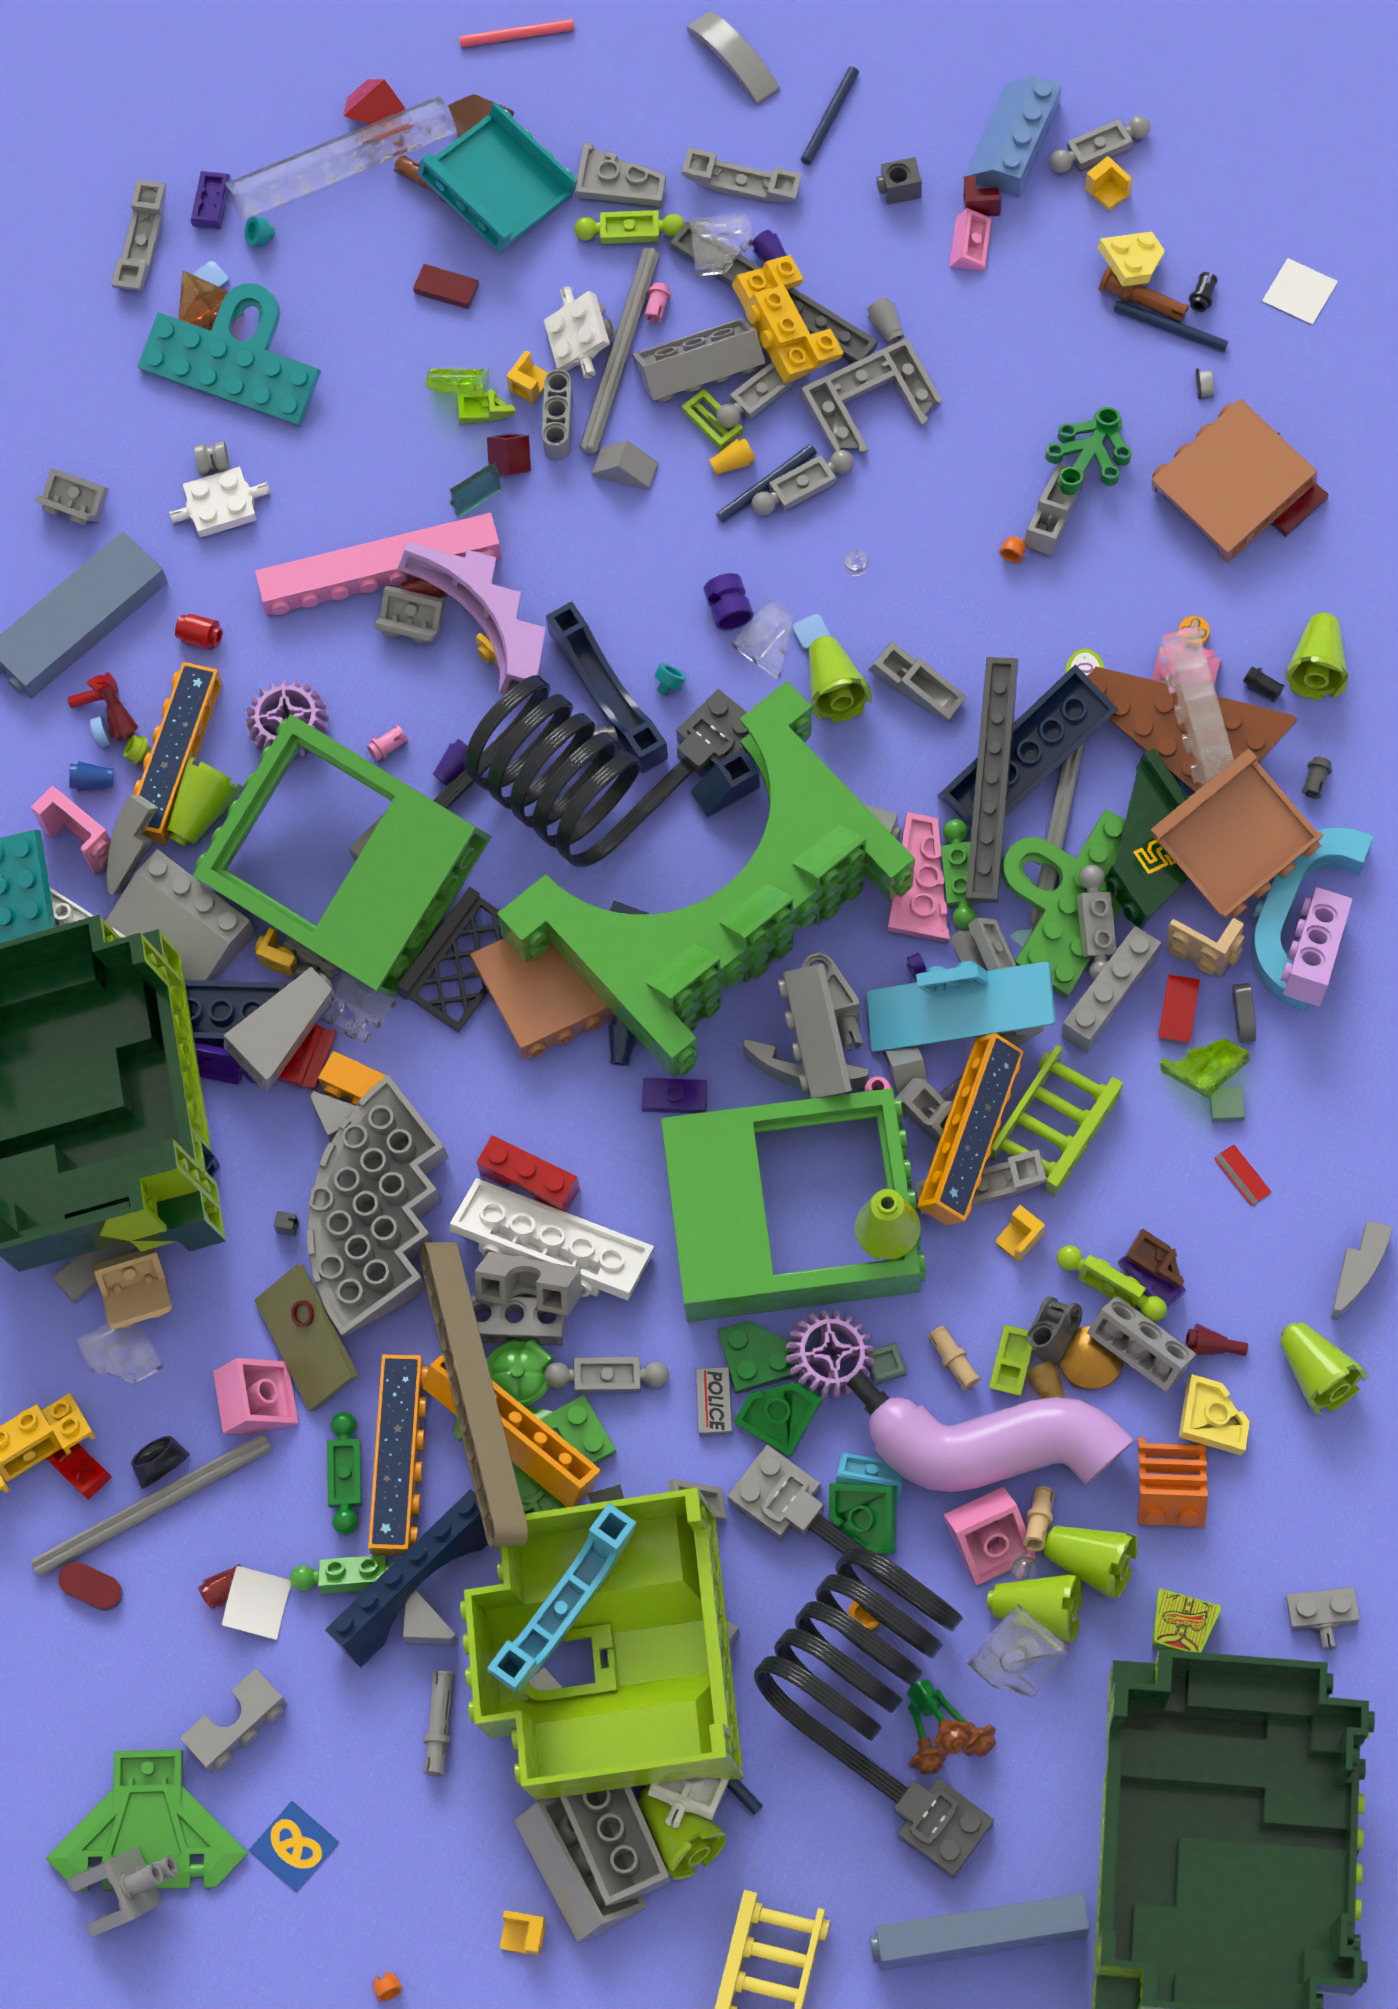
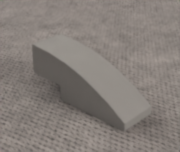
[1024,463,1087,556]
[868,641,967,721]
[107,794,158,895]
[895,1078,953,1144]
[1331,1220,1393,1320]

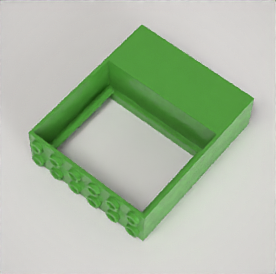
[192,714,492,998]
[661,1088,926,1322]

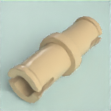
[928,1325,981,1391]
[1024,1486,1055,1551]

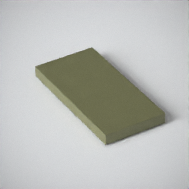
[254,1265,359,1411]

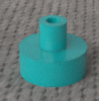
[245,216,275,247]
[654,663,687,695]

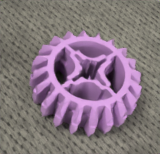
[245,679,329,758]
[785,1310,874,1399]

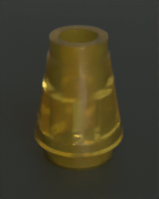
[1027,1360,1065,1399]

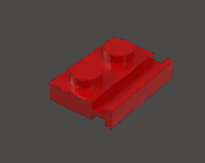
[277,1024,337,1092]

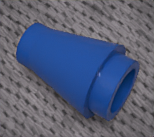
[69,761,114,792]

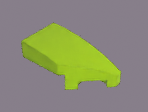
[457,388,515,424]

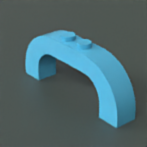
[1252,827,1374,1011]
[487,1503,637,1693]

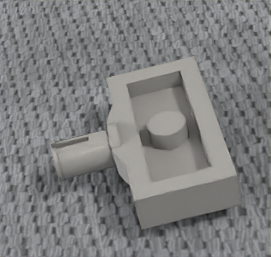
[1286,1587,1360,1651]

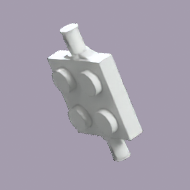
[544,287,610,379]
[169,466,271,538]
[648,1777,730,1828]

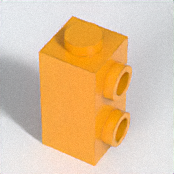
[318,1051,386,1106]

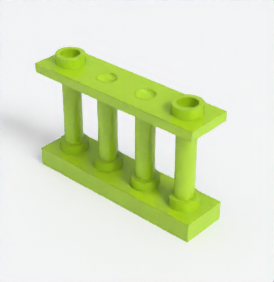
[989,1045,1123,1197]

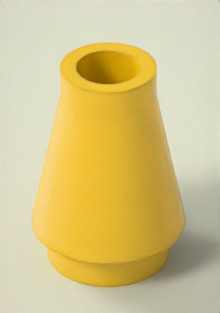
[709,438,756,475]

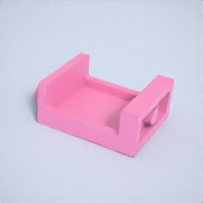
[31,785,111,875]

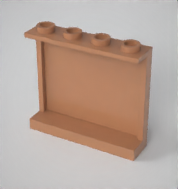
[1151,398,1317,563]
[1150,748,1323,920]
[470,938,618,1060]

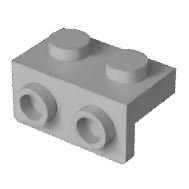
[34,468,109,525]
[374,586,445,643]

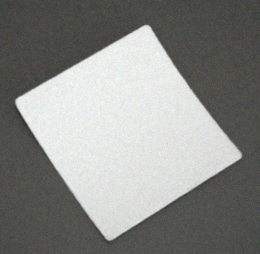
[222,1566,291,1640]

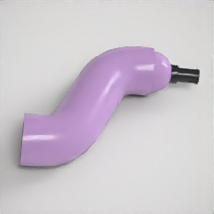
[846,1370,1134,1492]

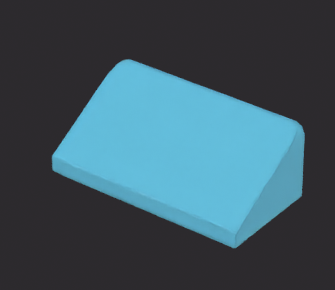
[836,1452,905,1503]

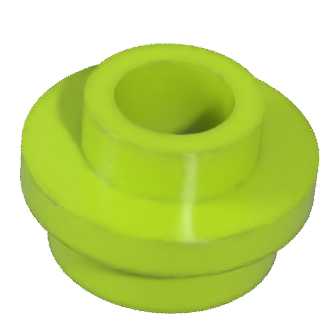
[123,735,150,765]

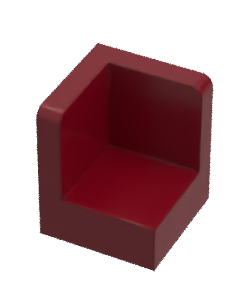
[963,176,1001,216]
[487,433,531,475]

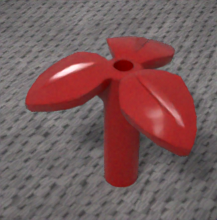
[68,672,120,708]

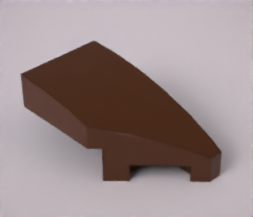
[1124,1229,1184,1287]

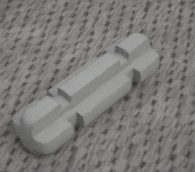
[282,936,339,977]

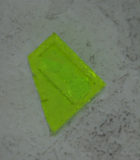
[426,368,489,396]
[1160,1038,1250,1098]

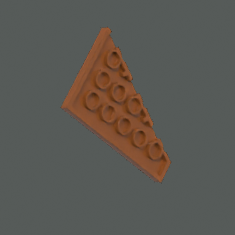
[1087,666,1297,793]

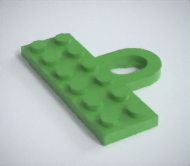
[1001,809,1125,998]

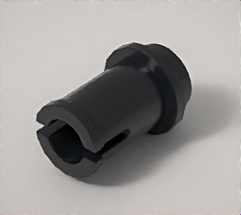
[1189,272,1218,312]
[1243,666,1285,702]

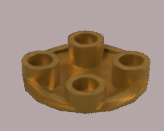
[1059,1326,1124,1389]

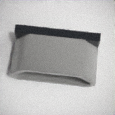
[1195,368,1214,399]

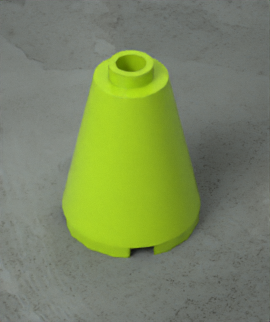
[1285,612,1348,700]
[809,636,872,723]
[167,757,244,847]
[854,1189,920,1260]
[1280,1322,1367,1415]
[1043,1526,1138,1599]
[987,1574,1082,1642]
[638,1784,727,1880]

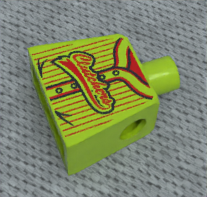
[1152,1588,1222,1653]

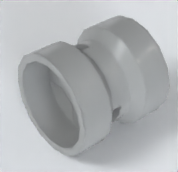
[194,441,229,475]

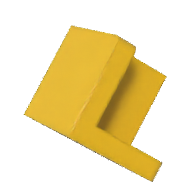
[1085,156,1132,210]
[506,351,548,405]
[995,1205,1045,1263]
[500,1911,547,1956]

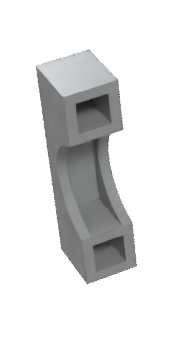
[1061,926,1162,1053]

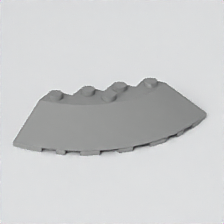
[307,1074,449,1337]

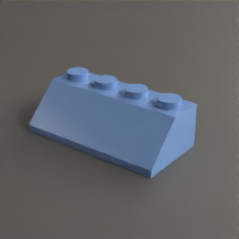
[965,76,1062,198]

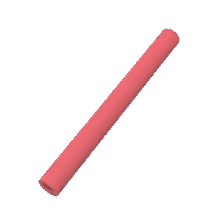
[459,19,574,48]

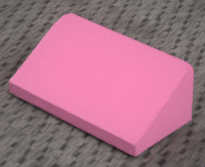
[949,208,992,271]

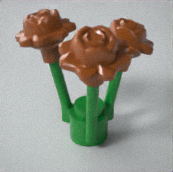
[907,1680,996,1775]

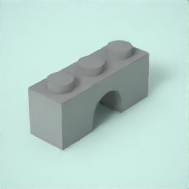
[475,1252,581,1316]
[180,1668,287,1773]

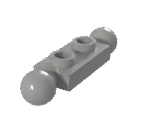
[1049,116,1151,174]
[717,362,794,428]
[752,450,854,516]
[1077,865,1117,981]
[544,1357,669,1393]

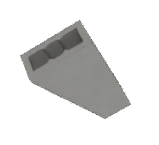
[224,967,332,1092]

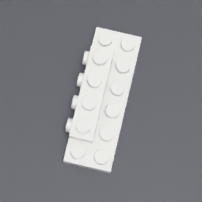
[449,1178,654,1301]

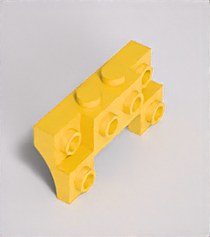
[731,255,844,384]
[0,1393,96,1493]

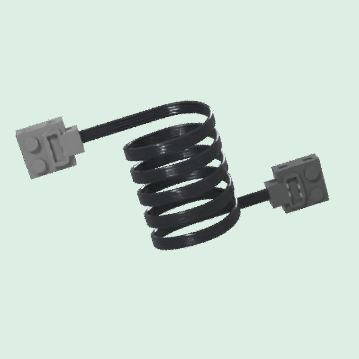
[349,675,750,867]
[727,1444,994,1879]

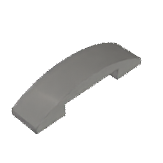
[687,11,780,105]
[681,147,802,203]
[111,179,166,291]
[743,1039,869,1090]
[914,1149,1047,1214]

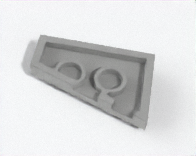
[575,141,666,207]

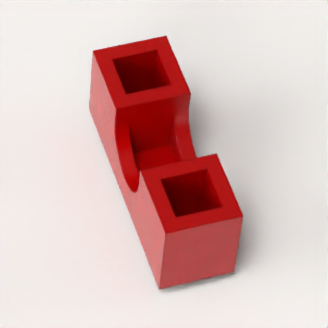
[476,1135,580,1212]

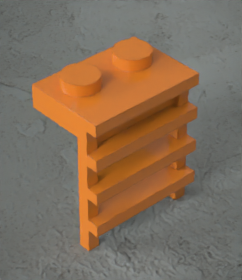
[1137,1437,1208,1527]

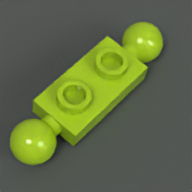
[574,210,685,244]
[1057,1245,1167,1322]

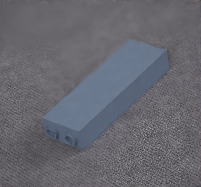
[0,531,168,699]
[870,1893,1090,1970]

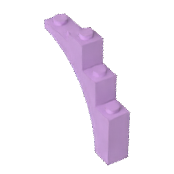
[397,541,546,701]

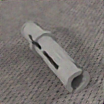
[423,1671,454,1776]

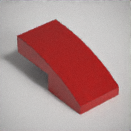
[1158,974,1200,1043]
[46,1443,112,1500]

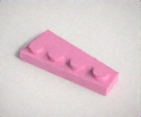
[886,812,950,944]

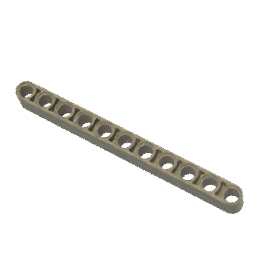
[420,1241,528,1547]

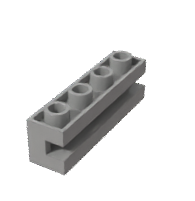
[950,918,1044,1048]

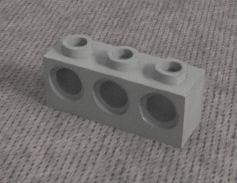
[471,1294,566,1346]
[1087,1296,1197,1392]

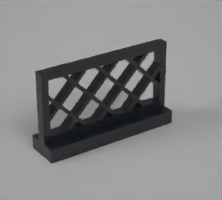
[396,887,500,1033]

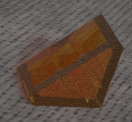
[179,270,244,331]

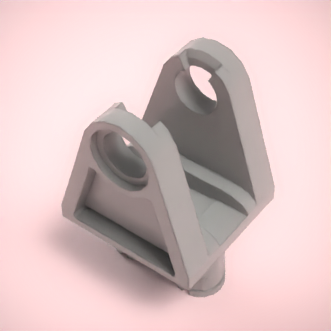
[802,953,864,1051]
[66,1847,178,1937]

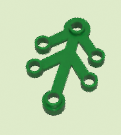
[1045,407,1132,495]

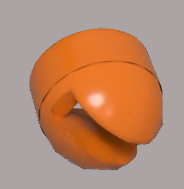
[999,536,1026,563]
[373,1971,403,2002]

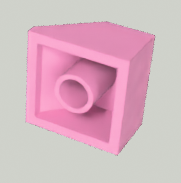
[213,1358,299,1435]
[943,1486,1036,1586]

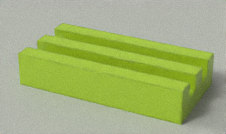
[681,389,744,451]

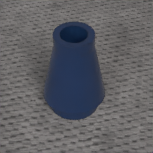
[608,1018,637,1066]

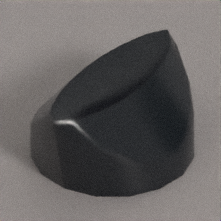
[131,1436,190,1489]

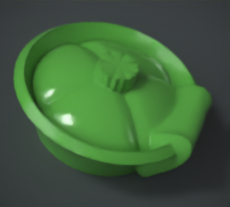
[486,1339,554,1406]

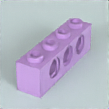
[1281,887,1353,1007]

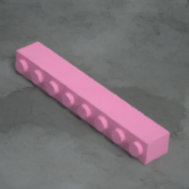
[255,512,502,616]

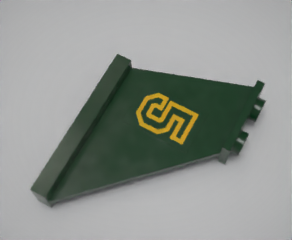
[1104,749,1188,929]

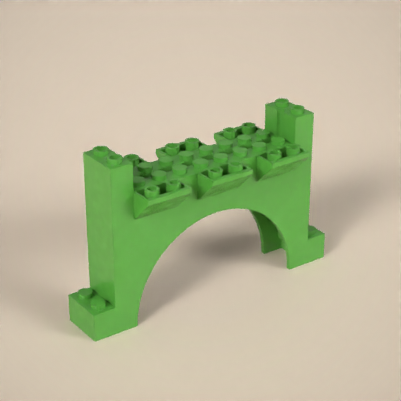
[497,681,915,1079]

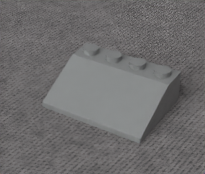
[105,849,256,981]

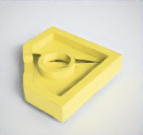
[1097,232,1165,287]
[1178,1374,1250,1456]

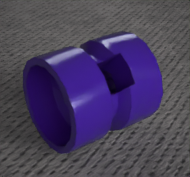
[703,573,754,631]

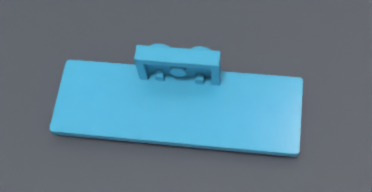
[867,961,1056,1053]

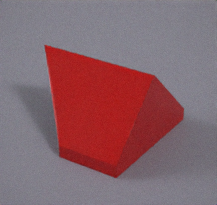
[344,79,409,133]

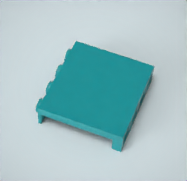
[417,102,578,254]

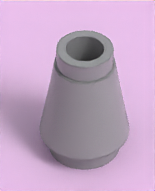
[867,298,904,344]

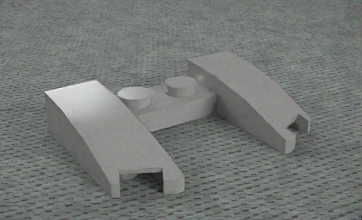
[800,338,942,454]

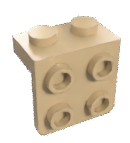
[1166,918,1246,978]
[92,1248,172,1329]

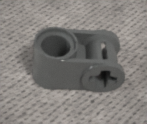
[1027,1296,1082,1363]

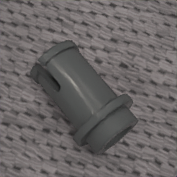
[1302,756,1332,799]

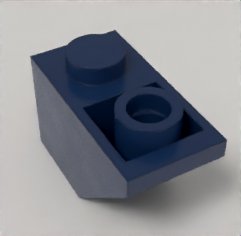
[691,748,760,817]

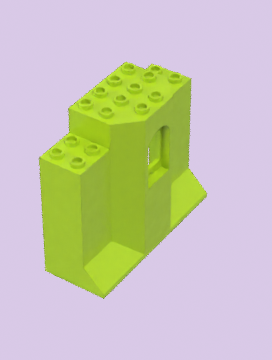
[460,1487,744,1801]

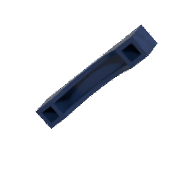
[546,601,668,773]
[325,1489,488,1668]

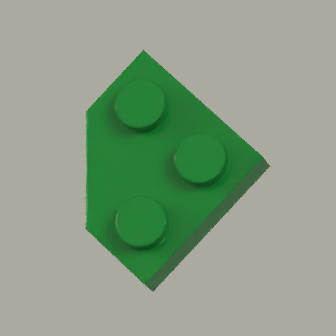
[718,1321,799,1394]
[734,1382,824,1456]
[829,1483,897,1554]

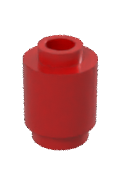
[175,613,223,650]

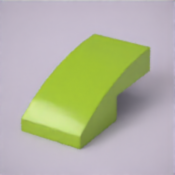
[989,1325,1033,1396]

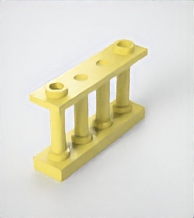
[715,1890,830,2009]

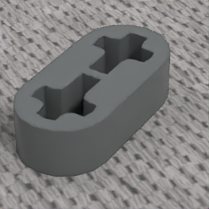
[1232,983,1256,1043]

